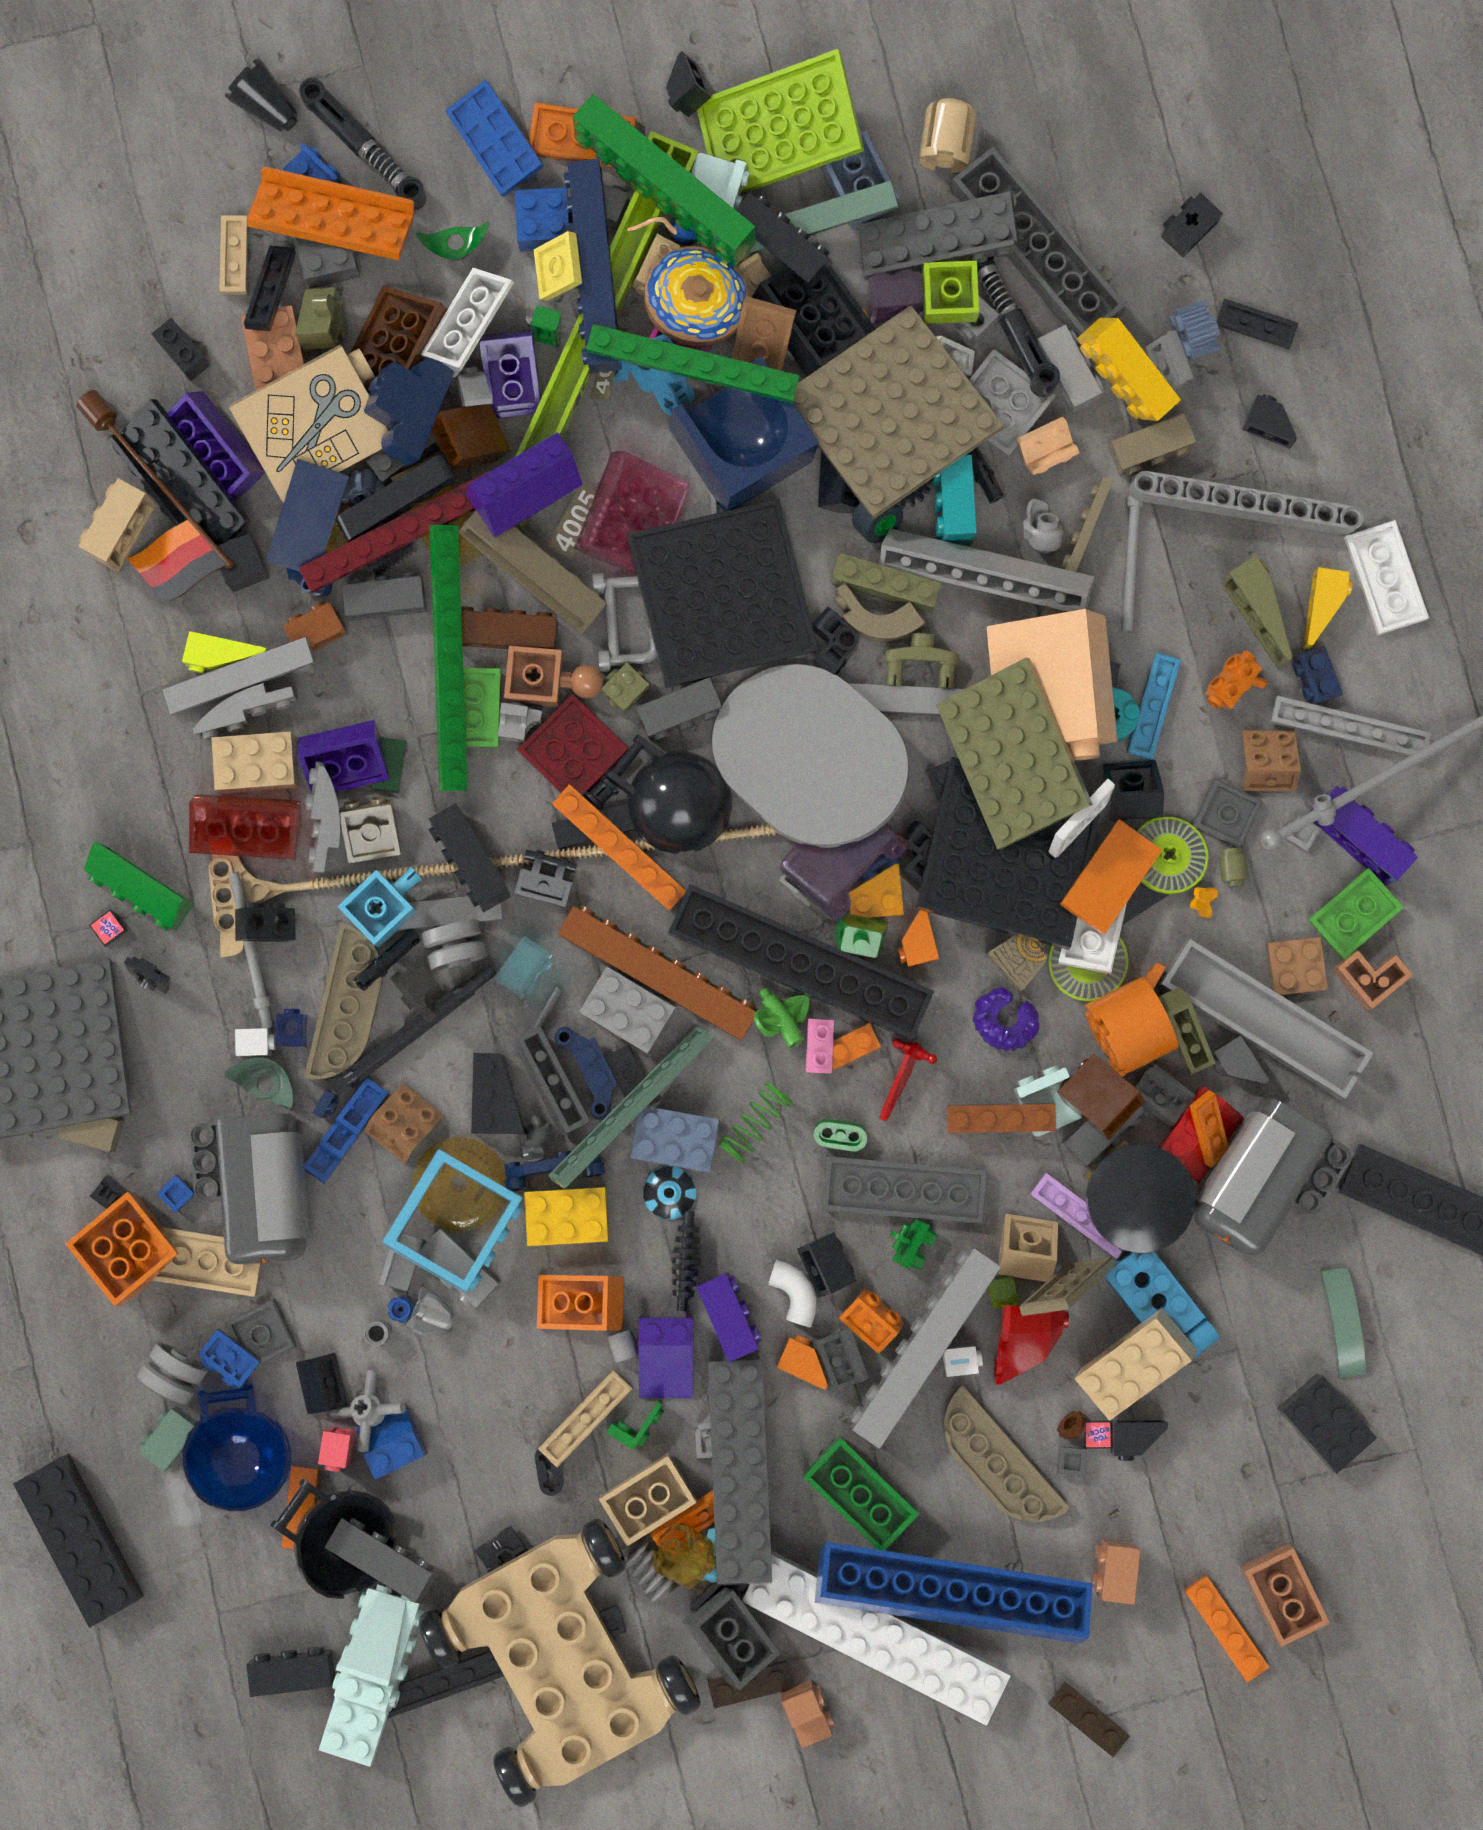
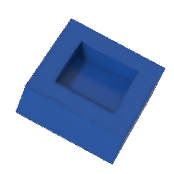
[157,1175,195,1213]

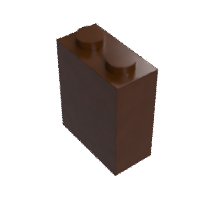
[431,404,510,470]
[1057,1053,1145,1140]

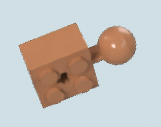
[504,646,604,707]

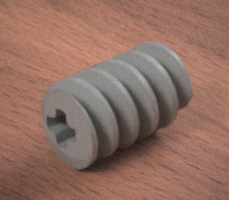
[625,1541,681,1603]

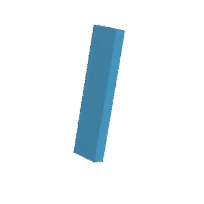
[1127,652,1182,760]

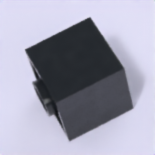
[218,534,270,592]

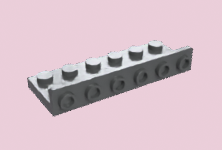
[859,191,1020,284]

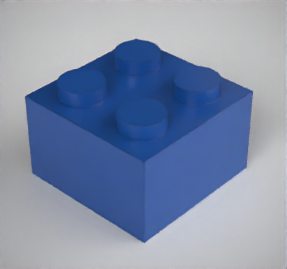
[515,187,570,251]

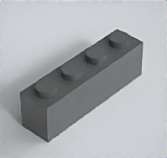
[512,1026,590,1135]
[325,1517,438,1604]

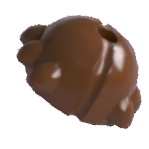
[1057,1411,1086,1439]

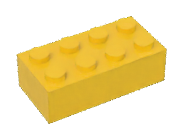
[1077,318,1181,421]

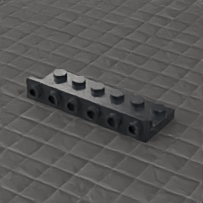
[108,399,251,546]

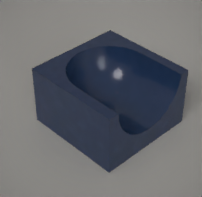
[669,356,819,511]

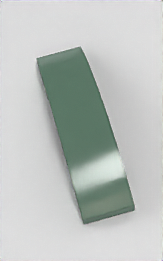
[1320,1267,1366,1378]

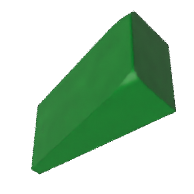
[531,306,561,348]

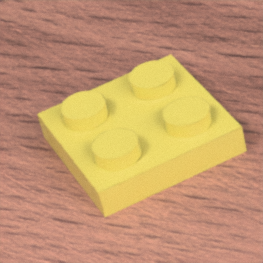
[534,231,582,301]

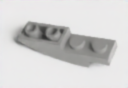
[193,683,298,740]
[305,762,340,873]

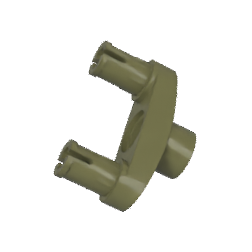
[885,633,959,689]

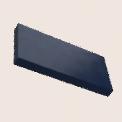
[266,458,349,571]

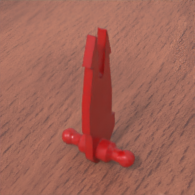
[879,1038,937,1122]

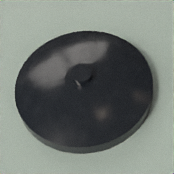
[1086,1144,1195,1253]

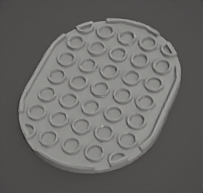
[712,664,909,848]

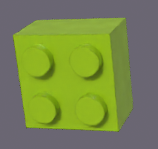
[922,261,979,324]

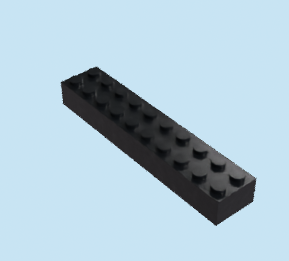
[668,884,934,1041]

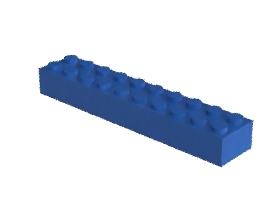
[814,1542,1093,1643]

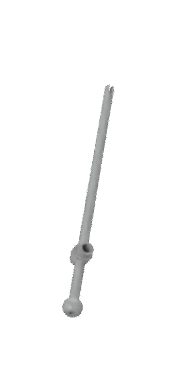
[1261,715,1483,851]

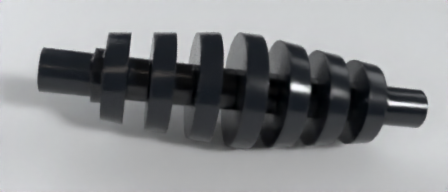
[671,1211,701,1312]

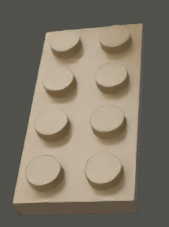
[152,1227,262,1297]

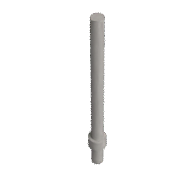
[1122,475,1143,632]
[228,872,273,1028]

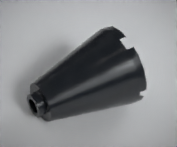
[225,58,298,132]

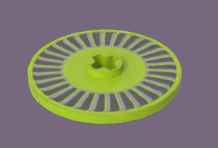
[1137,817,1208,894]
[1048,937,1129,1001]

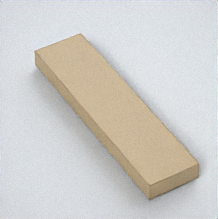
[538,1370,632,1468]

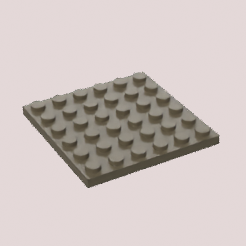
[793,305,1003,519]

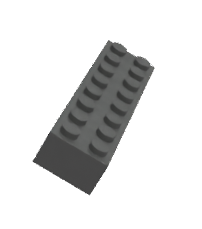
[951,147,1126,345]
[708,1360,772,1586]

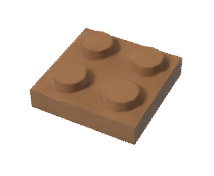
[1266,937,1328,995]

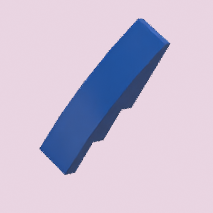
[304,1078,389,1184]

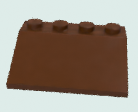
[350,286,448,393]

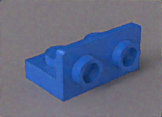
[283,143,341,184]
[198,1329,261,1388]

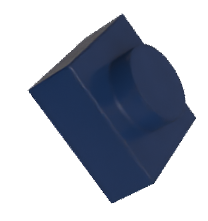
[313,1090,339,1118]

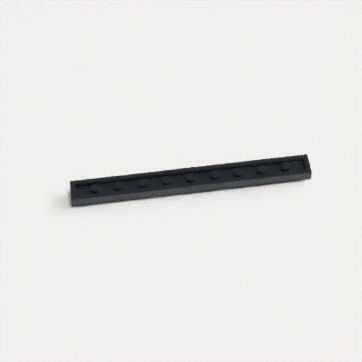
[387,1605,627,1719]

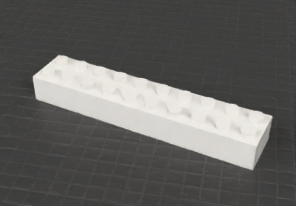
[742,1550,1011,1726]

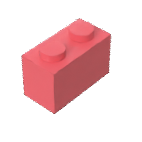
[318,1426,357,1472]

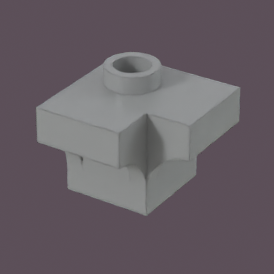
[498,702,544,743]

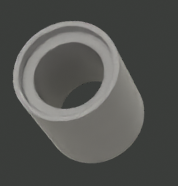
[364,1320,392,1346]
[607,1329,638,1362]

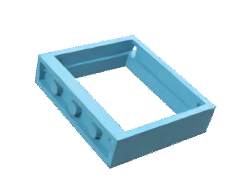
[382,1149,523,1294]

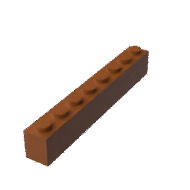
[557,905,756,1041]

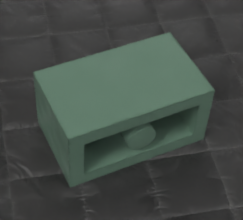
[138,1406,202,1472]

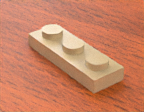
[220,215,249,295]

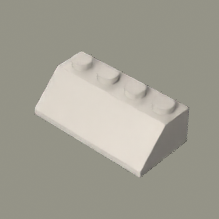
[421,268,514,378]

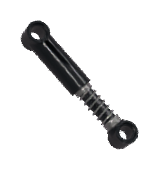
[299,78,427,210]
[977,256,1060,398]

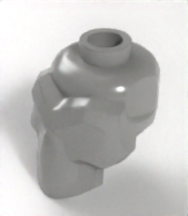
[1023,499,1064,554]

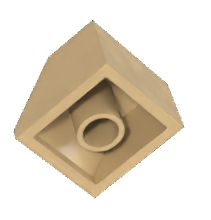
[998,1214,1058,1282]

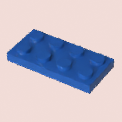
[445,79,544,197]

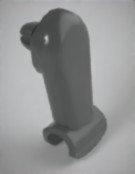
[521,1114,551,1162]

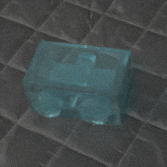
[494,936,553,999]

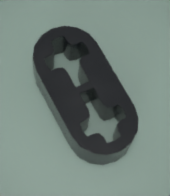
[535,1449,564,1496]

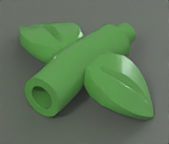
[754,987,811,1049]

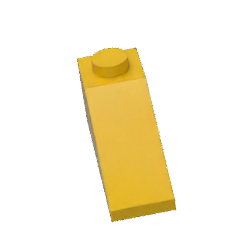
[1303,567,1353,650]

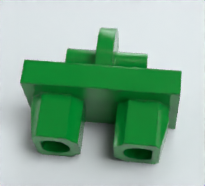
[890,1218,937,1269]

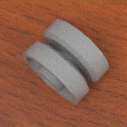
[422,919,488,971]
[137,1342,208,1405]

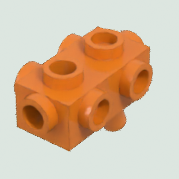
[1204,650,1267,709]

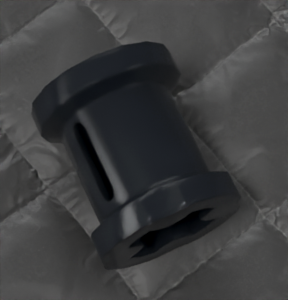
[584,775,619,810]

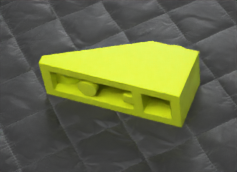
[182,631,269,674]

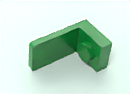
[606,1399,664,1450]

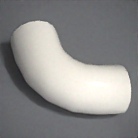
[768,1260,817,1327]

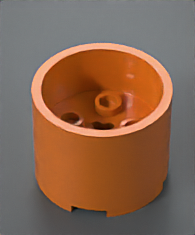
[1083,977,1179,1077]

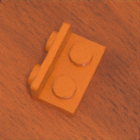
[839,1288,905,1354]

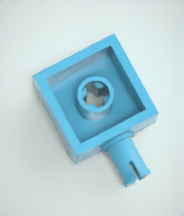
[338,867,422,948]

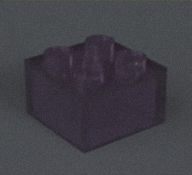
[866,269,925,324]

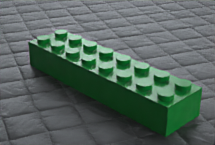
[572,94,755,267]

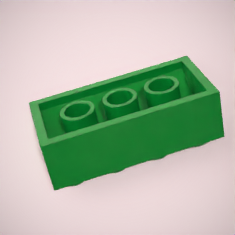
[84,841,194,931]

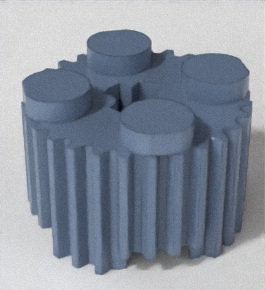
[1169,300,1221,360]

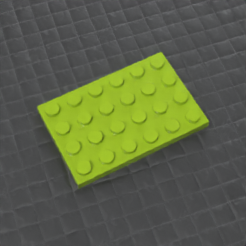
[697,49,864,195]

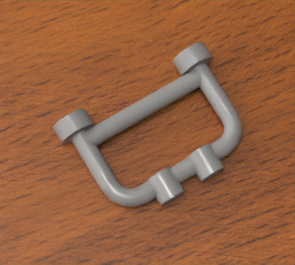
[593,573,657,672]

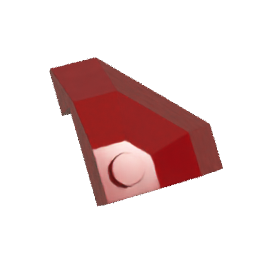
[993,1304,1069,1385]

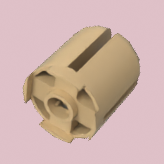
[919,98,977,173]

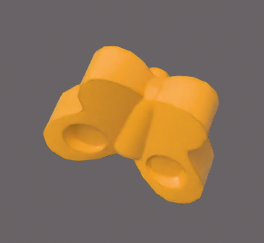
[1190,887,1218,918]

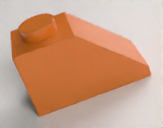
[897,910,939,968]
[776,1334,828,1390]

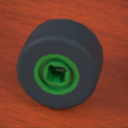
[852,503,903,543]

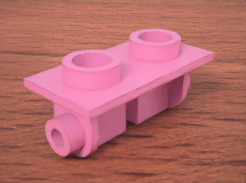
[806,1019,834,1074]

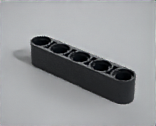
[335,454,457,543]

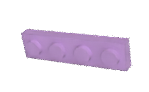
[1030,1173,1123,1259]

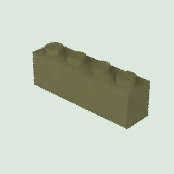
[832,553,941,614]

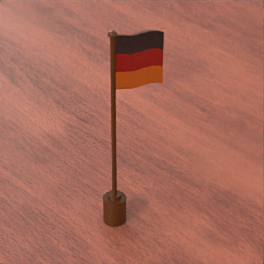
[76,390,234,603]

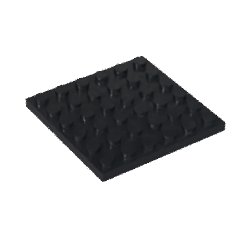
[626,499,818,688]
[915,757,1100,950]

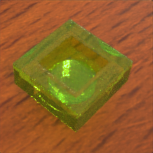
[987,1277,1019,1309]

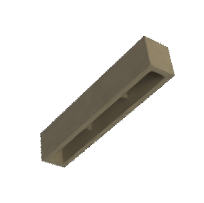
[458,511,607,634]

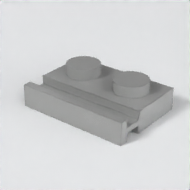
[1146,330,1194,391]

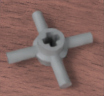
[330,1370,405,1452]

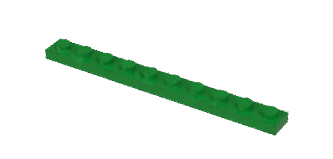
[429,525,468,791]

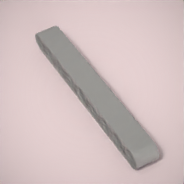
[1129,471,1364,536]

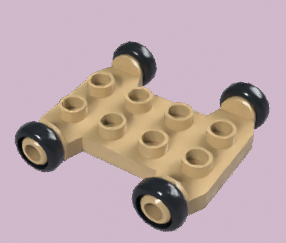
[418,1519,701,1807]

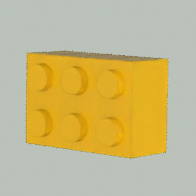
[524,1187,609,1246]

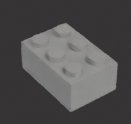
[579,967,676,1055]

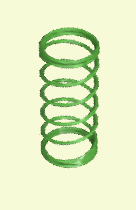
[718,1081,793,1164]

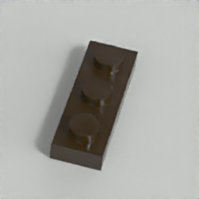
[708,1660,793,1709]
[1048,1682,1130,1757]

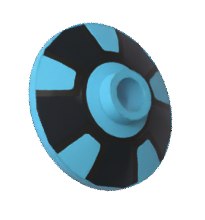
[643,1166,696,1220]

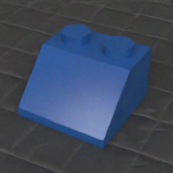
[356,1404,428,1480]

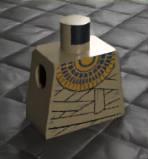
[986,935,1049,992]

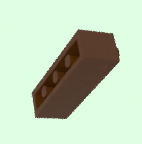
[461,606,558,650]

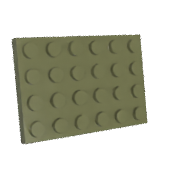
[936,658,1093,849]

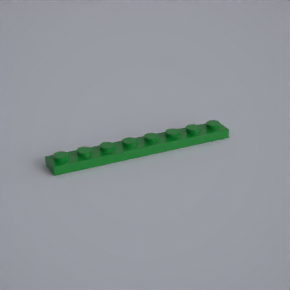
[586,324,800,403]

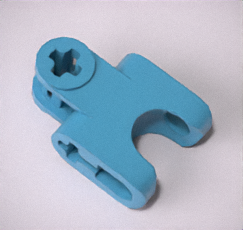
[625,335,695,416]

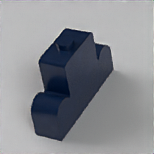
[364,358,455,467]

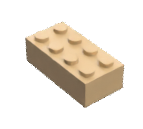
[1075,1308,1197,1421]

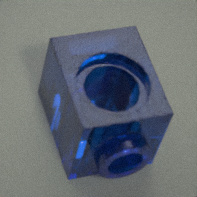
[275,1009,307,1047]

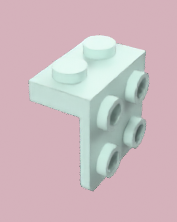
[691,153,750,210]
[1014,1065,1081,1136]

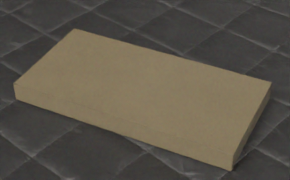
[1019,1257,1116,1316]

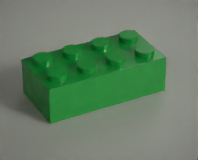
[802,1435,919,1551]

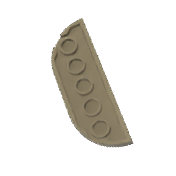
[304,922,382,1079]
[944,1384,1070,1522]

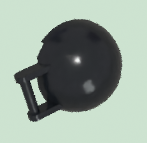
[604,734,732,854]
[270,1479,397,1599]

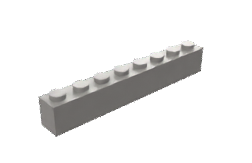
[879,528,1094,612]

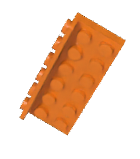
[246,167,414,261]

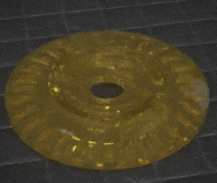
[412,1137,505,1231]

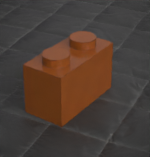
[283,602,347,652]

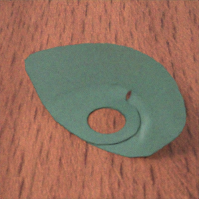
[224,1057,293,1108]

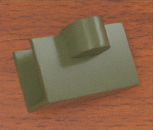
[295,287,348,350]

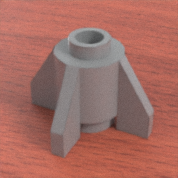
[405,1287,454,1335]

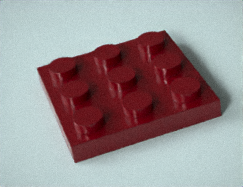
[517,694,629,796]

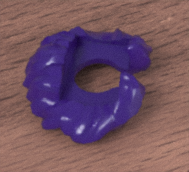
[973,987,1039,1051]

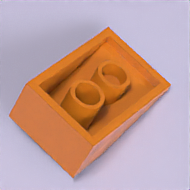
[537,1275,624,1331]

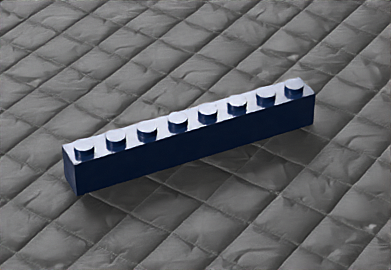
[564,158,622,373]

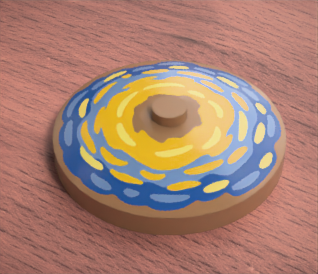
[643,246,749,347]

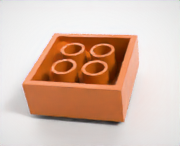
[65,1192,178,1306]

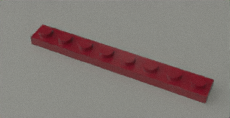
[299,472,488,593]

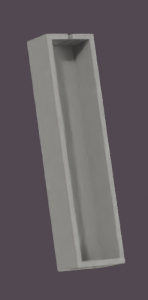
[1158,939,1373,1099]
[850,1247,1001,1449]

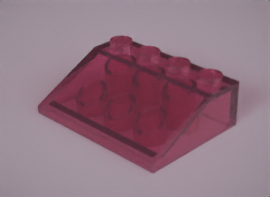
[574,451,690,574]

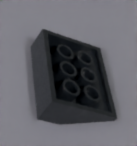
[752,266,876,377]

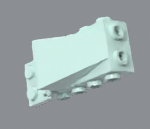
[319,1584,425,1767]

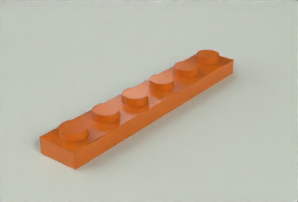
[552,784,687,911]

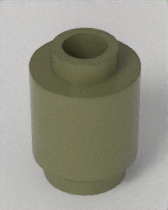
[1219,848,1249,887]

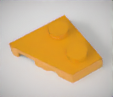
[848,864,904,918]

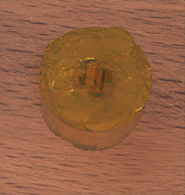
[653,1524,716,1589]

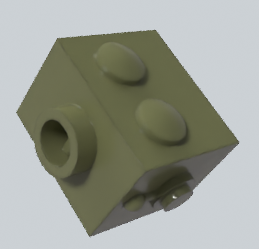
[601,663,650,715]

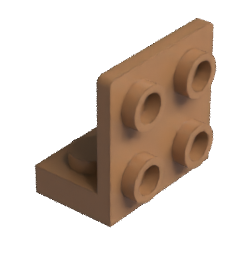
[1242,730,1301,791]
[364,1084,443,1164]

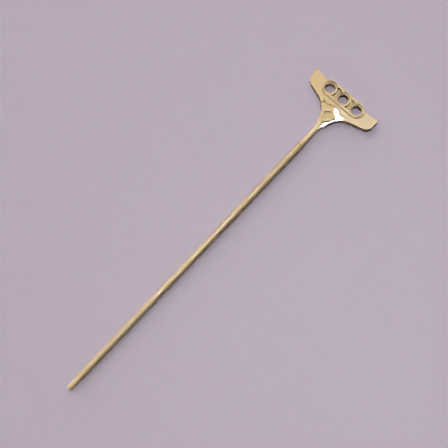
[208,824,780,958]

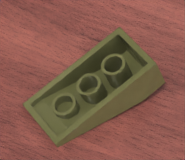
[1221,555,1293,670]

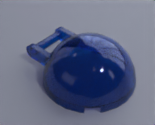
[182,1384,292,1513]

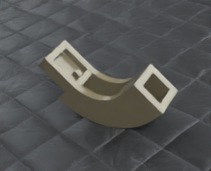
[835,583,925,643]

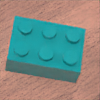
[932,455,976,545]

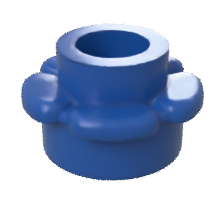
[388,1296,414,1323]

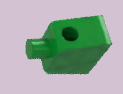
[834,912,888,958]

